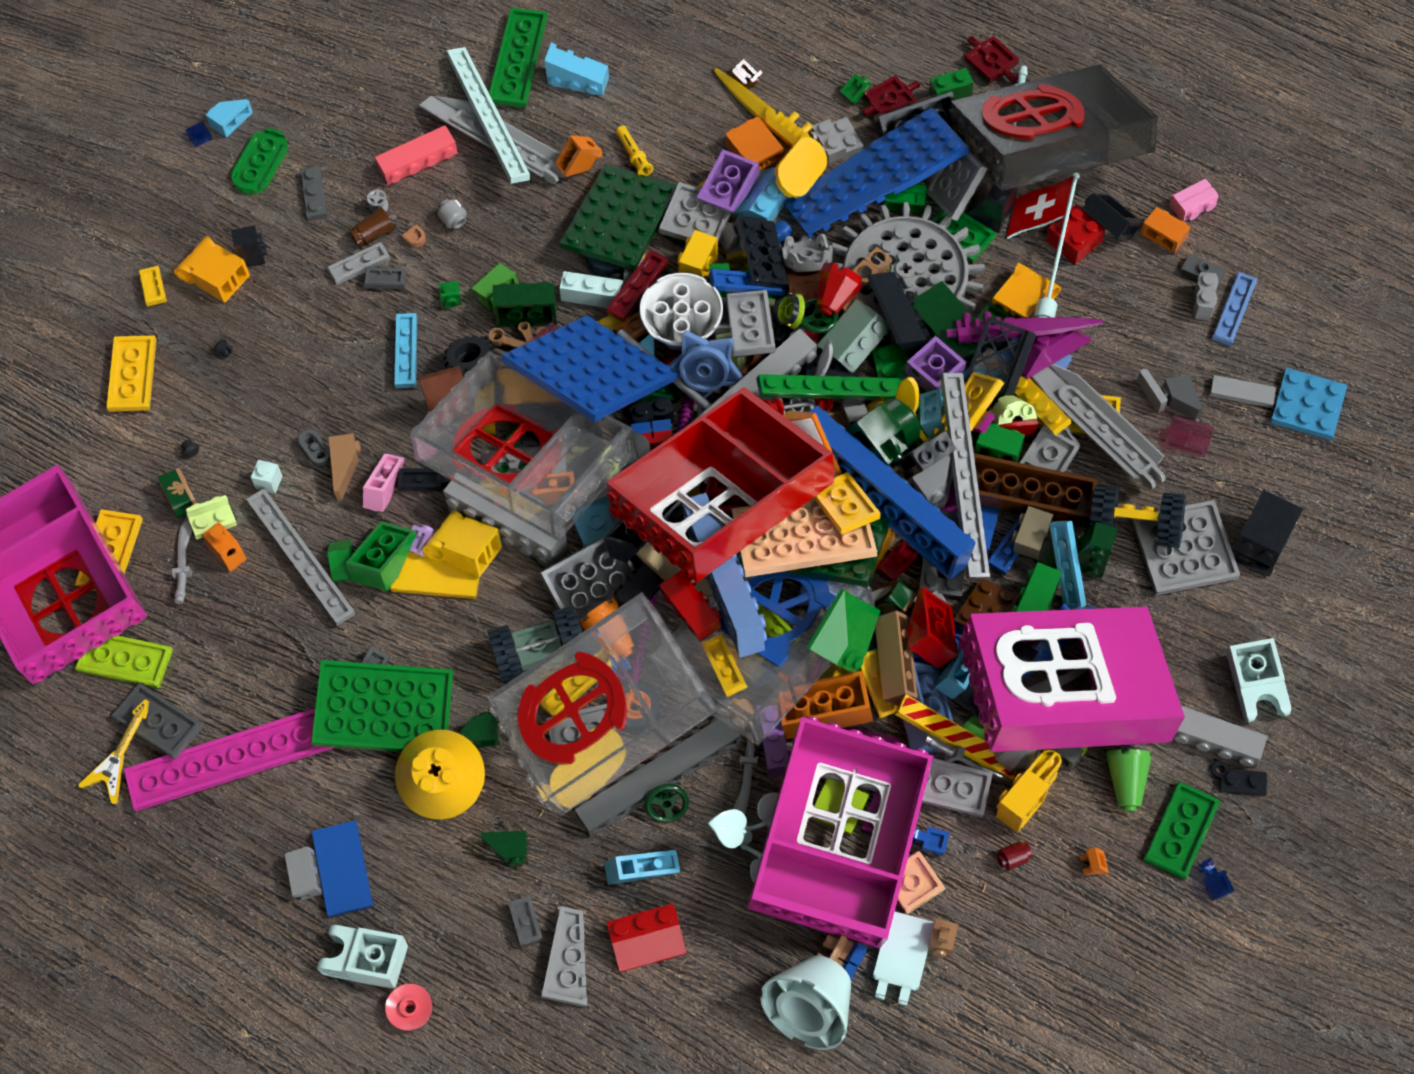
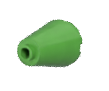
[1106,749,1152,812]

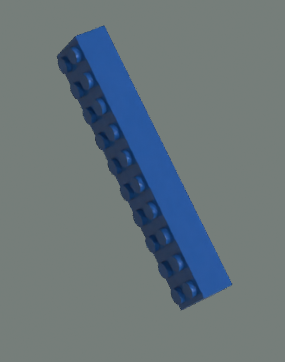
[809,406,976,580]

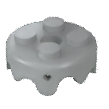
[782,234,833,272]

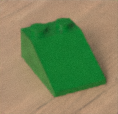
[346,521,417,591]

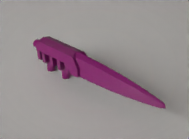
[946,312,1103,344]

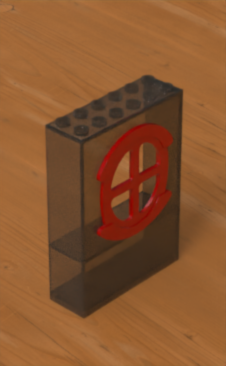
[949,64,1158,191]

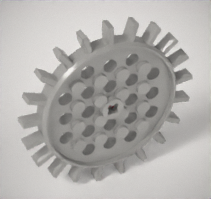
[832,202,985,344]

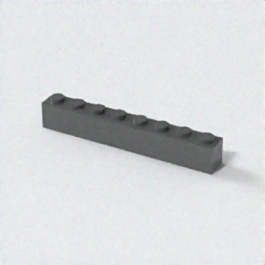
[575,715,740,838]

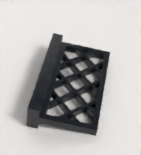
[964,317,1036,407]

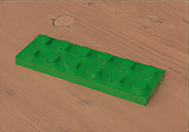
[489,8,548,108]

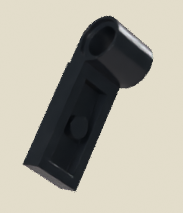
[398,463,461,491]

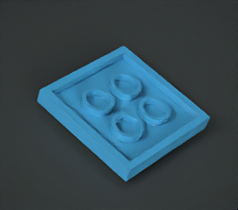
[1270,368,1347,441]

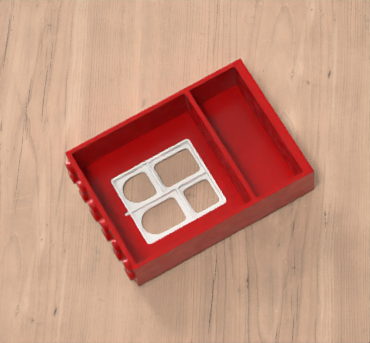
[606,387,835,582]

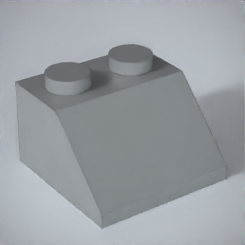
[912,455,953,510]

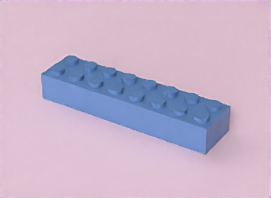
[682,493,767,658]

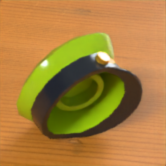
[773,293,805,330]

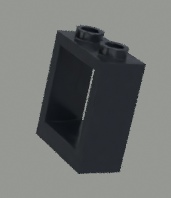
[1082,193,1143,239]

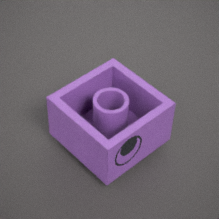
[905,336,966,394]

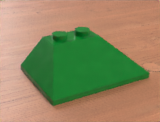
[807,589,880,673]

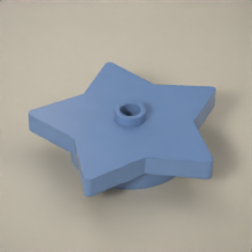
[668,330,743,399]

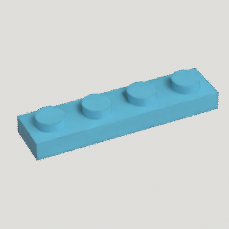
[394,313,417,388]
[1050,521,1087,608]

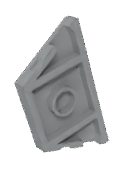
[1020,425,1081,472]

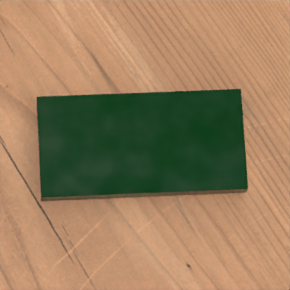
[913,281,991,360]

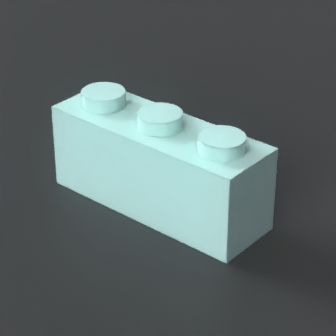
[559,271,624,308]

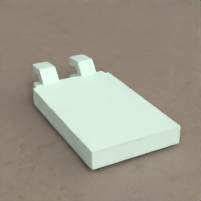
[873,912,935,1006]

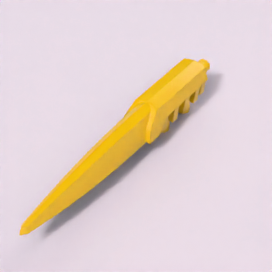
[713,67,813,147]

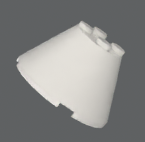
[640,273,723,351]

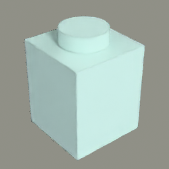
[251,460,282,494]

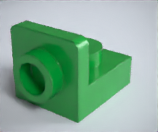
[840,74,871,104]
[438,281,462,308]

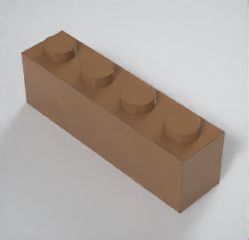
[874,611,918,706]

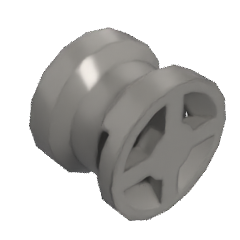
[367,189,389,213]

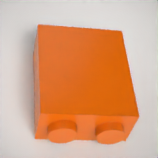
[725,116,784,173]

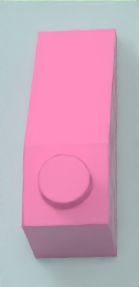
[363,454,404,512]

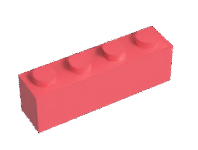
[375,126,458,185]

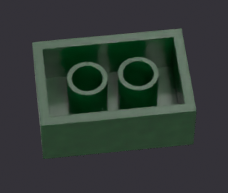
[492,282,557,327]

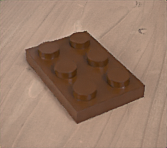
[954,579,1019,630]

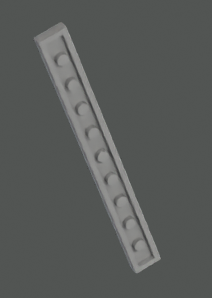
[940,373,990,580]

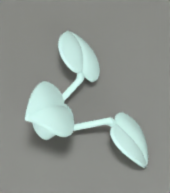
[708,793,778,882]

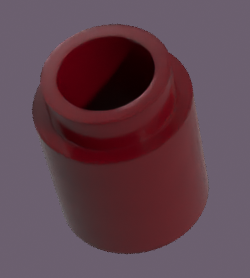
[997,841,1033,871]

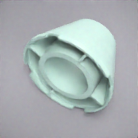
[760,956,851,1050]

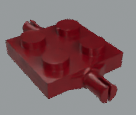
[964,35,1019,83]
[861,75,920,117]

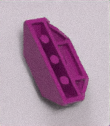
[1015,329,1091,379]

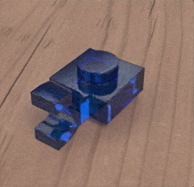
[1199,858,1235,901]

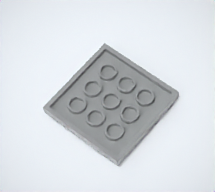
[1131,500,1240,596]

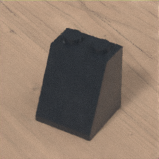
[965,169,1020,233]
[1233,490,1303,568]

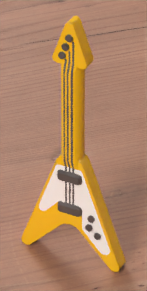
[79,699,149,804]

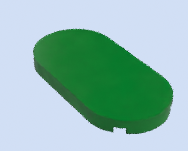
[231,128,288,195]

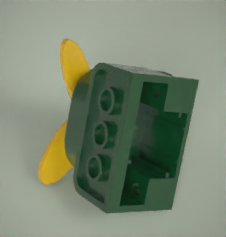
[845,377,928,466]

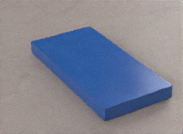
[312,820,374,918]

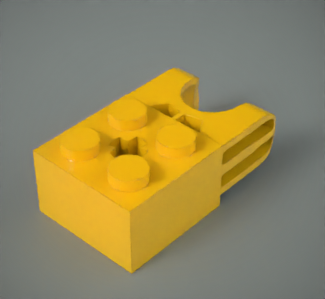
[996,749,1062,834]

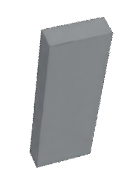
[327,242,390,285]
[1210,375,1276,408]

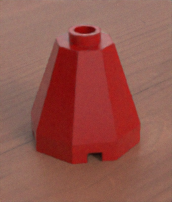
[817,263,863,316]

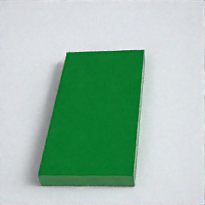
[1143,781,1221,880]

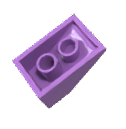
[697,149,760,213]

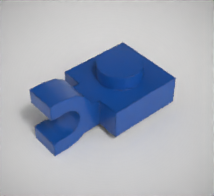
[912,827,950,856]

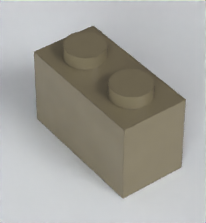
[1011,506,1053,560]

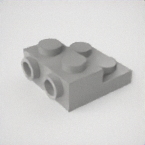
[810,117,864,164]

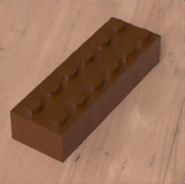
[974,453,1098,527]

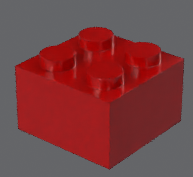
[1046,204,1106,265]

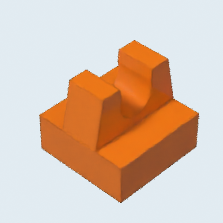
[1080,847,1109,875]

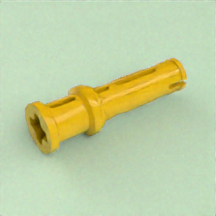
[615,126,654,176]

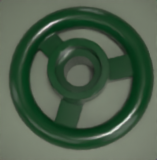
[801,298,838,333]
[644,784,689,823]

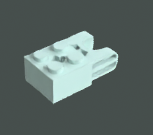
[1227,638,1291,723]
[317,925,408,989]

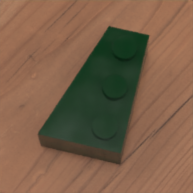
[1075,522,1118,578]

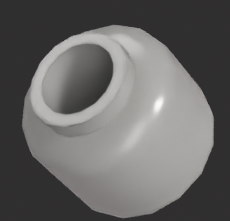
[437,199,467,229]

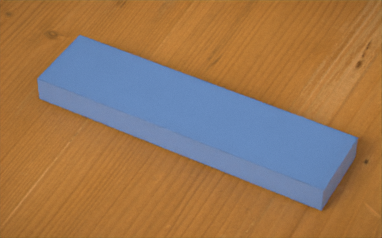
[1212,272,1258,346]

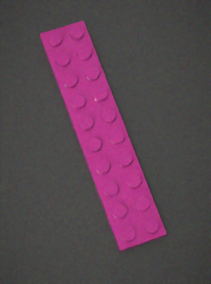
[124,708,337,812]

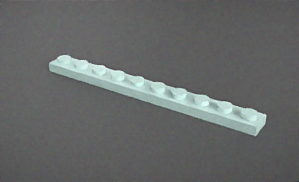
[447,47,530,184]

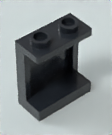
[895,432,957,480]

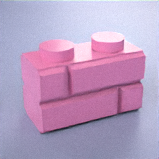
[1169,179,1218,221]

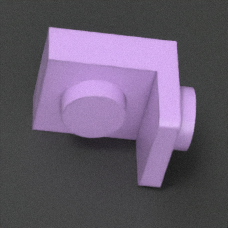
[410,525,434,557]

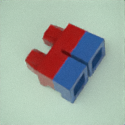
[631,419,672,451]

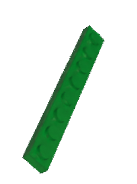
[756,374,905,400]

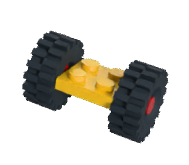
[1090,485,1186,548]

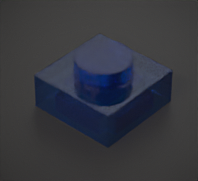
[185,121,212,147]

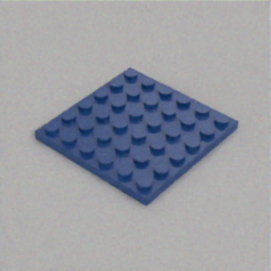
[501,315,678,422]

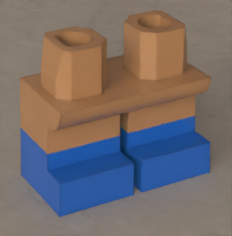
[817,934,867,981]

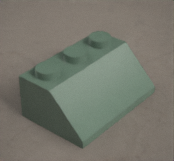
[817,299,891,374]

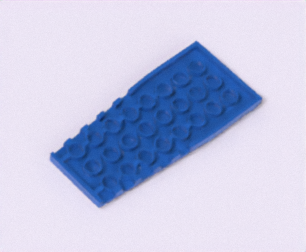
[784,108,970,239]

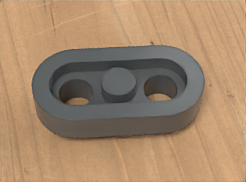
[299,430,331,467]

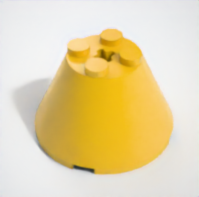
[395,730,485,820]

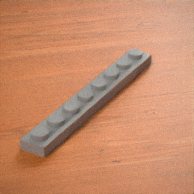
[246,488,356,626]

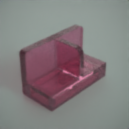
[1164,416,1214,457]

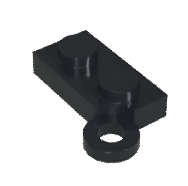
[1211,761,1267,796]

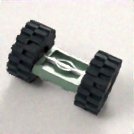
[487,605,588,683]

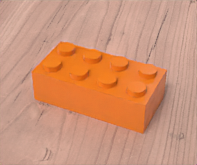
[776,671,873,739]

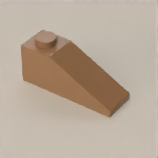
[329,433,361,501]

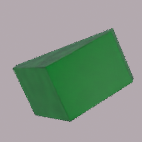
[327,540,352,582]

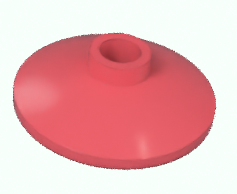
[385,984,432,1031]

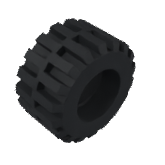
[443,335,499,390]

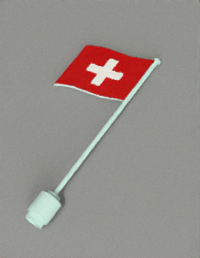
[1007,172,1080,318]

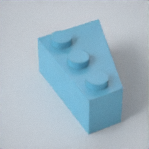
[545,43,609,96]

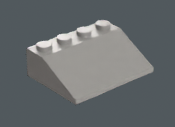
[537,534,637,622]

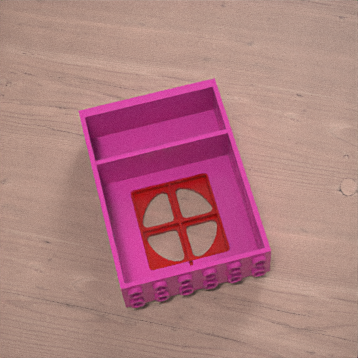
[0,464,148,684]

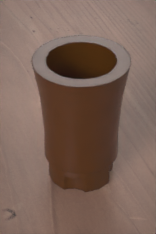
[349,206,395,247]

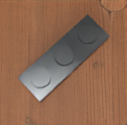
[301,166,328,221]

